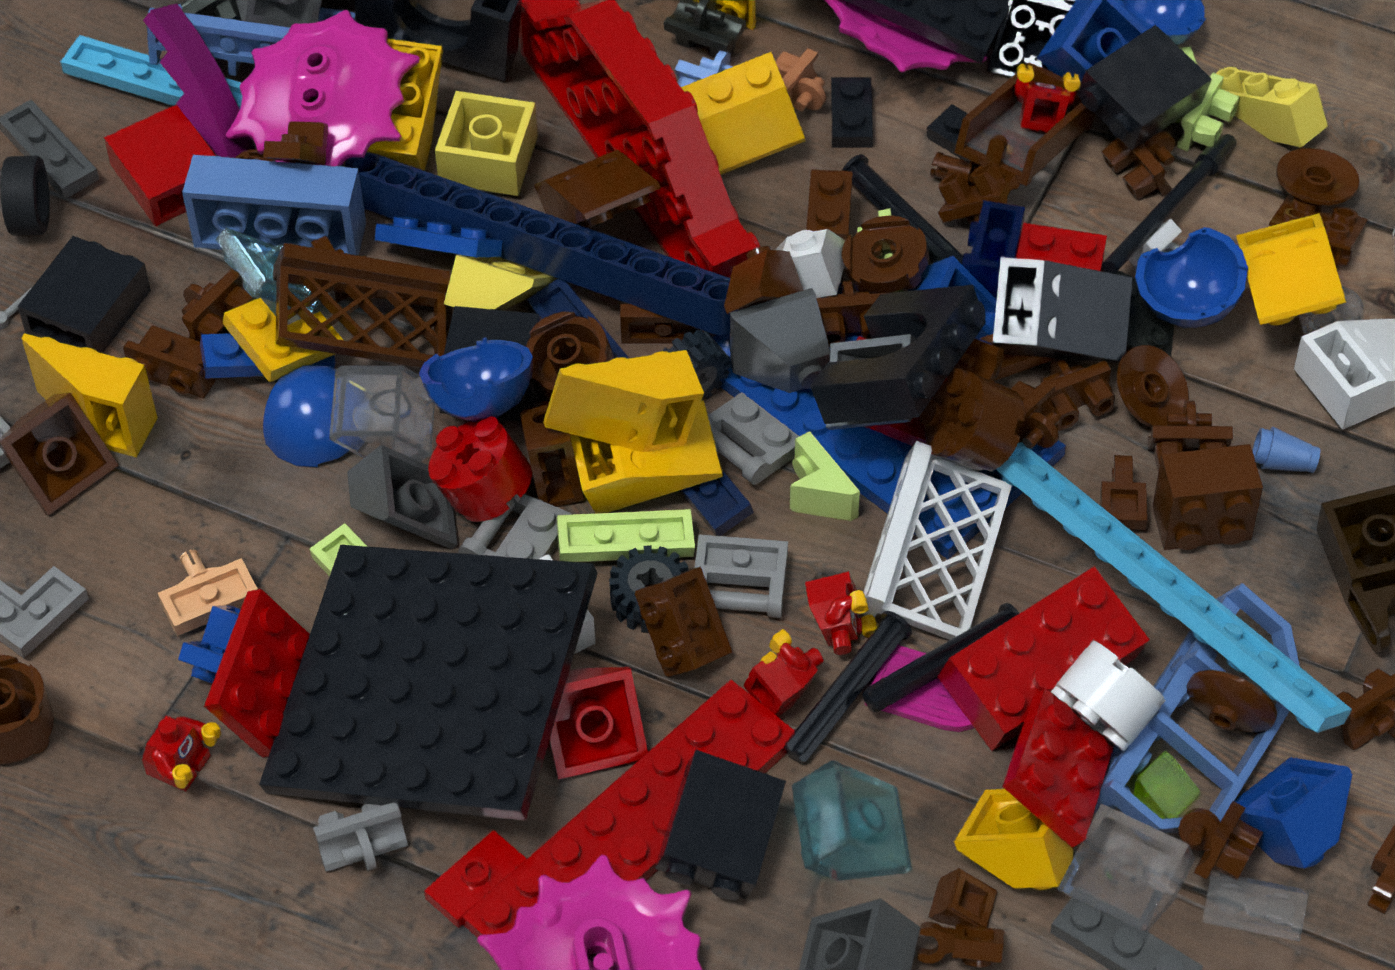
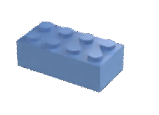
[182,155,366,256]

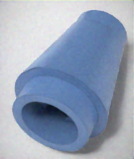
[1252,426,1321,473]

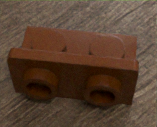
[123,325,218,399]
[635,566,732,677]

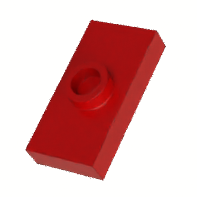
[424,830,527,928]

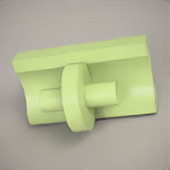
[1175,73,1240,152]

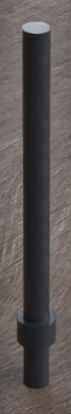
[1102,134,1237,274]

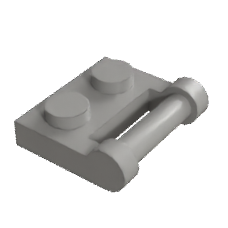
[708,392,800,485]
[458,494,572,559]
[695,534,788,618]

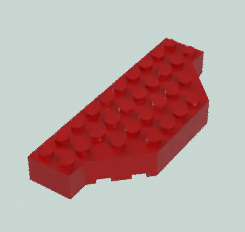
[519,0,760,278]

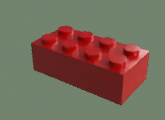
[937,566,1150,751]

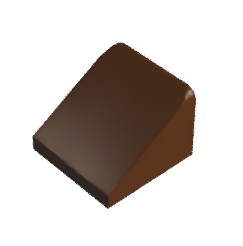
[929,868,997,928]

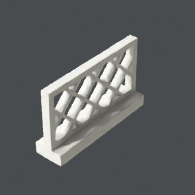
[862,440,1012,640]

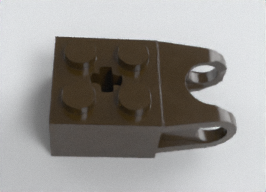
[1317,485,1395,653]

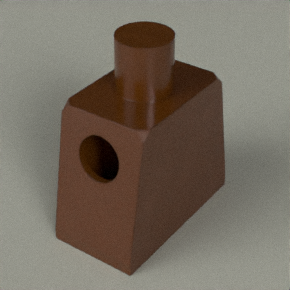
[520,401,584,507]

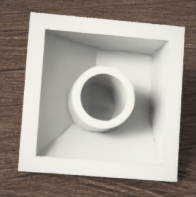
[775,229,845,298]

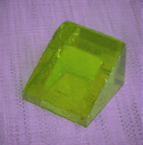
[1133,750,1201,819]

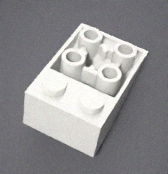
[1294,318,1395,430]

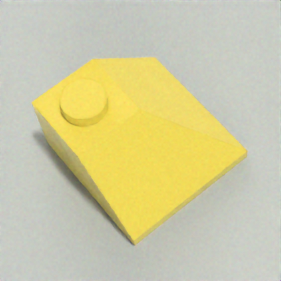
[444,255,558,310]

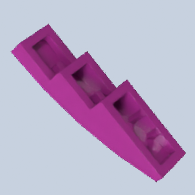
[143,3,254,158]

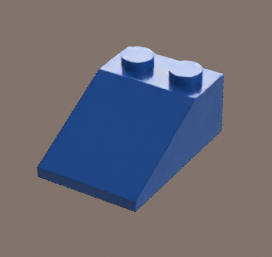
[1037,0,1148,84]

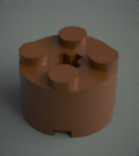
[523,311,615,402]
[919,368,1025,471]
[0,655,54,764]

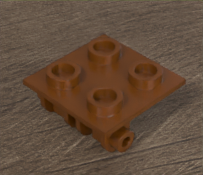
[1269,194,1368,268]

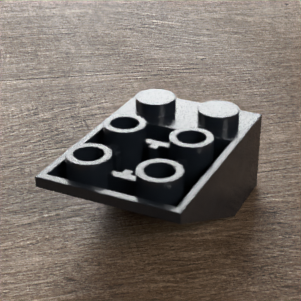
[987,0,1076,78]
[993,257,1133,363]

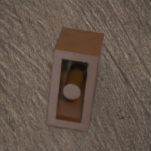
[724,246,803,314]

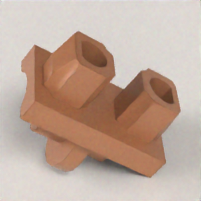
[776,48,826,111]

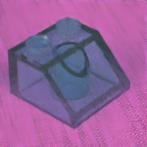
[792,760,912,881]

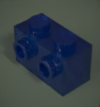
[962,200,1025,300]

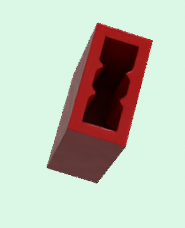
[104,104,216,227]

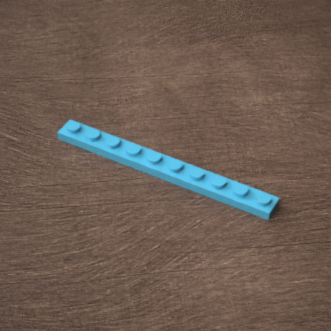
[996,442,1352,733]

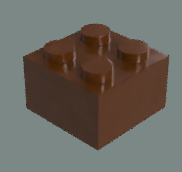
[1152,444,1263,550]

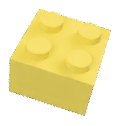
[435,91,538,196]

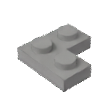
[0,566,89,658]

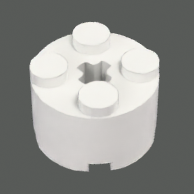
[1051,640,1166,752]

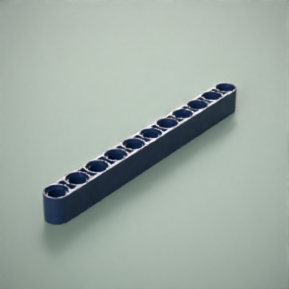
[345,152,730,335]

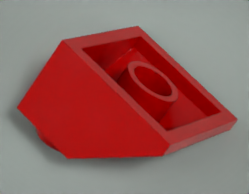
[548,667,648,780]

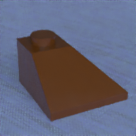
[0,393,119,515]

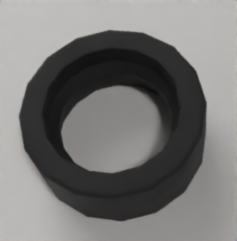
[0,156,50,236]

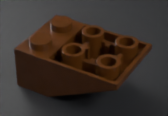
[534,150,661,227]

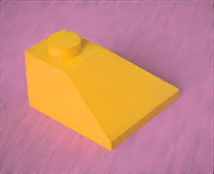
[954,789,1073,890]

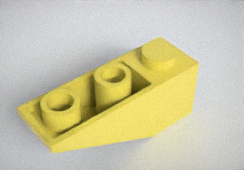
[1215,67,1328,147]

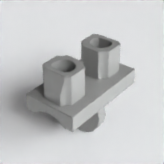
[313,803,408,872]

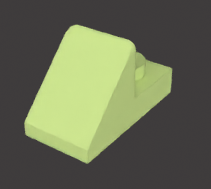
[790,431,860,521]

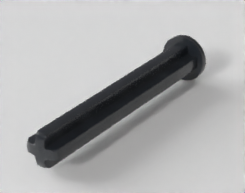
[842,154,966,267]
[862,603,1020,712]
[784,611,913,763]

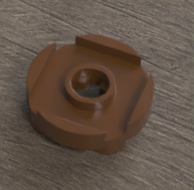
[842,216,929,293]

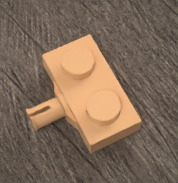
[158,550,258,636]

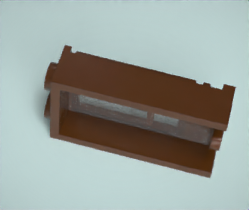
[954,62,1095,187]

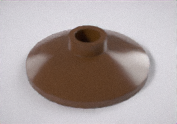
[1276,148,1360,205]
[1117,345,1189,427]
[1187,670,1277,733]

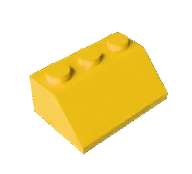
[681,52,806,175]

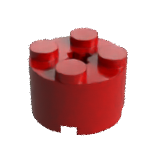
[428,416,532,522]

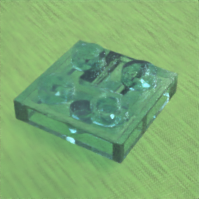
[215,227,320,312]

